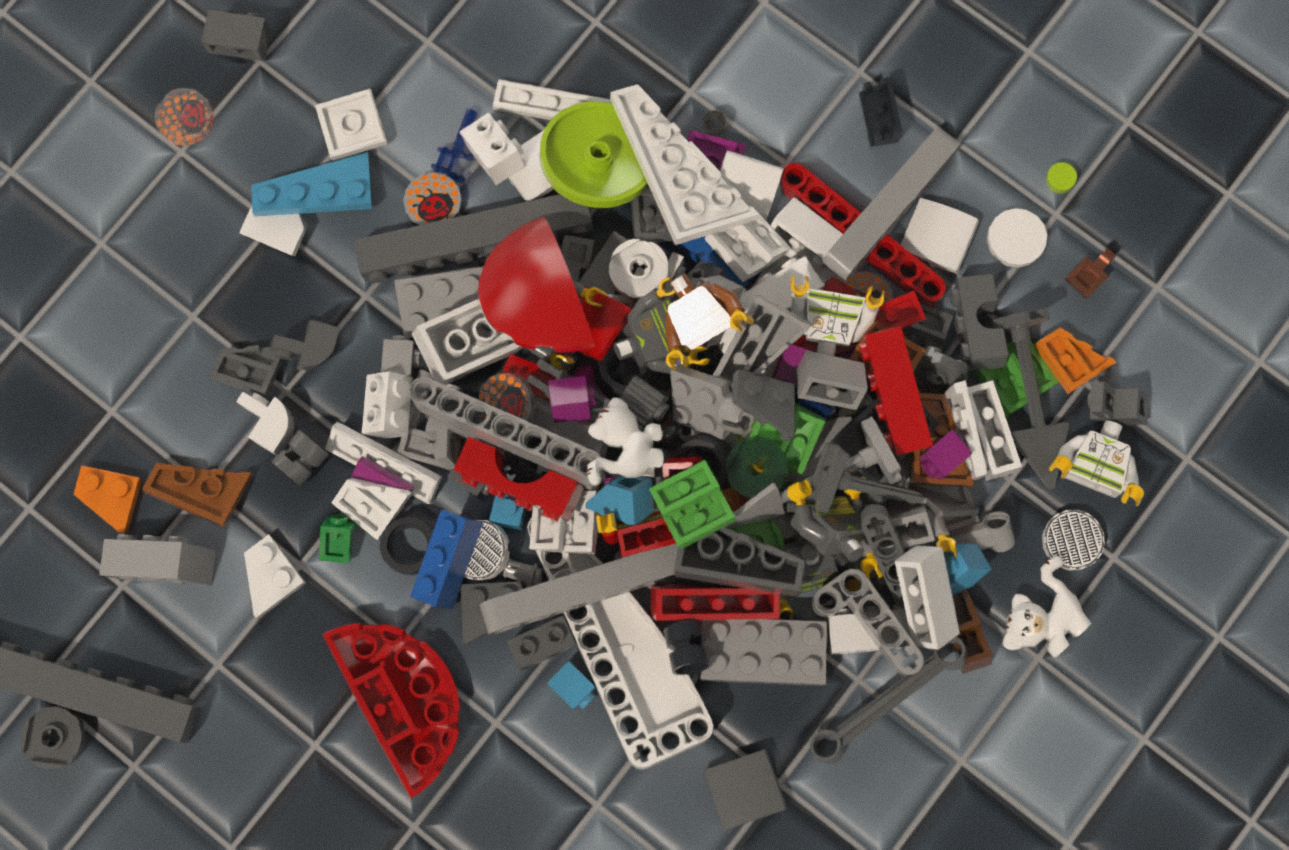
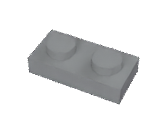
[397,427,464,471]

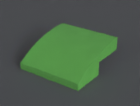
[973,340,1059,417]
[745,402,825,474]
[649,460,736,549]

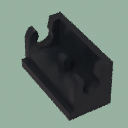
[859,77,902,147]

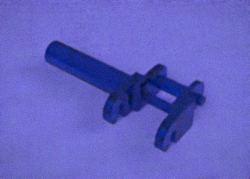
[431,109,477,183]

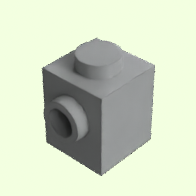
[381,335,420,382]

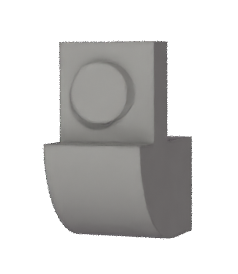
[425,403,483,469]

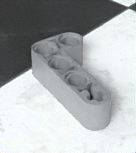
[812,569,924,676]

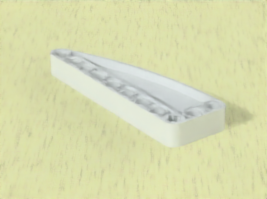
[527,518,713,770]

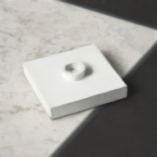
[315,89,388,161]

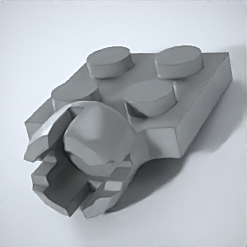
[670,364,755,440]

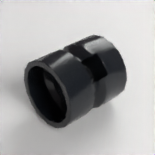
[664,620,712,675]

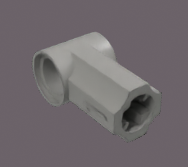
[951,511,1015,552]

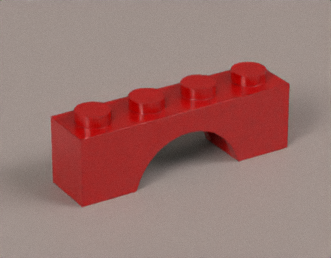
[453,437,584,522]

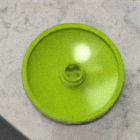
[539,101,648,208]

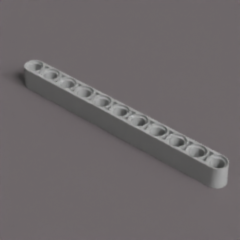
[479,511,800,635]

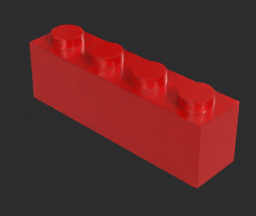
[859,326,933,456]
[651,583,780,621]

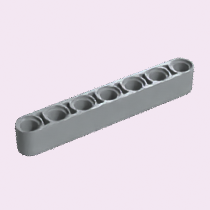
[822,127,961,281]
[409,377,605,487]

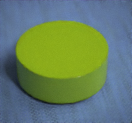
[1046,162,1077,194]

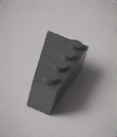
[674,527,805,597]

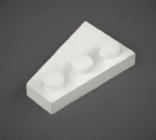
[944,380,988,481]

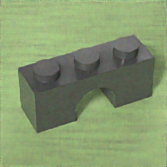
[950,274,1008,371]

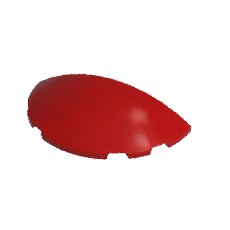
[478,216,595,353]
[322,623,460,799]

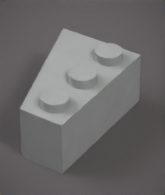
[712,295,814,389]
[99,534,216,586]

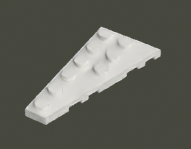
[610,84,759,245]

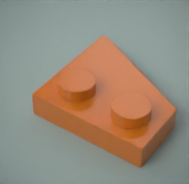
[1033,327,1116,394]
[74,465,142,535]

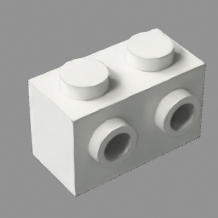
[460,113,525,185]
[362,371,413,439]

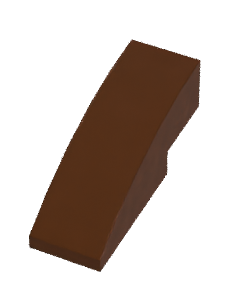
[950,589,993,674]

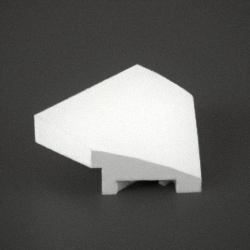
[239,206,308,256]

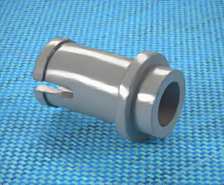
[503,558,544,587]

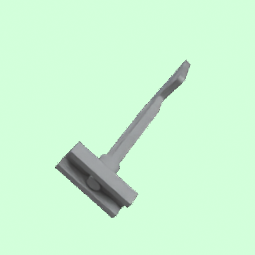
[725,417,902,529]

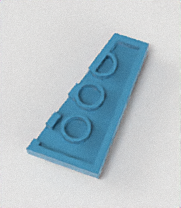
[251,152,372,217]

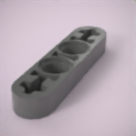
[860,504,906,608]

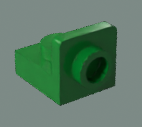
[319,514,356,564]

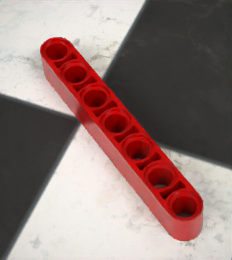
[780,163,946,307]

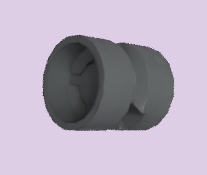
[271,430,329,487]

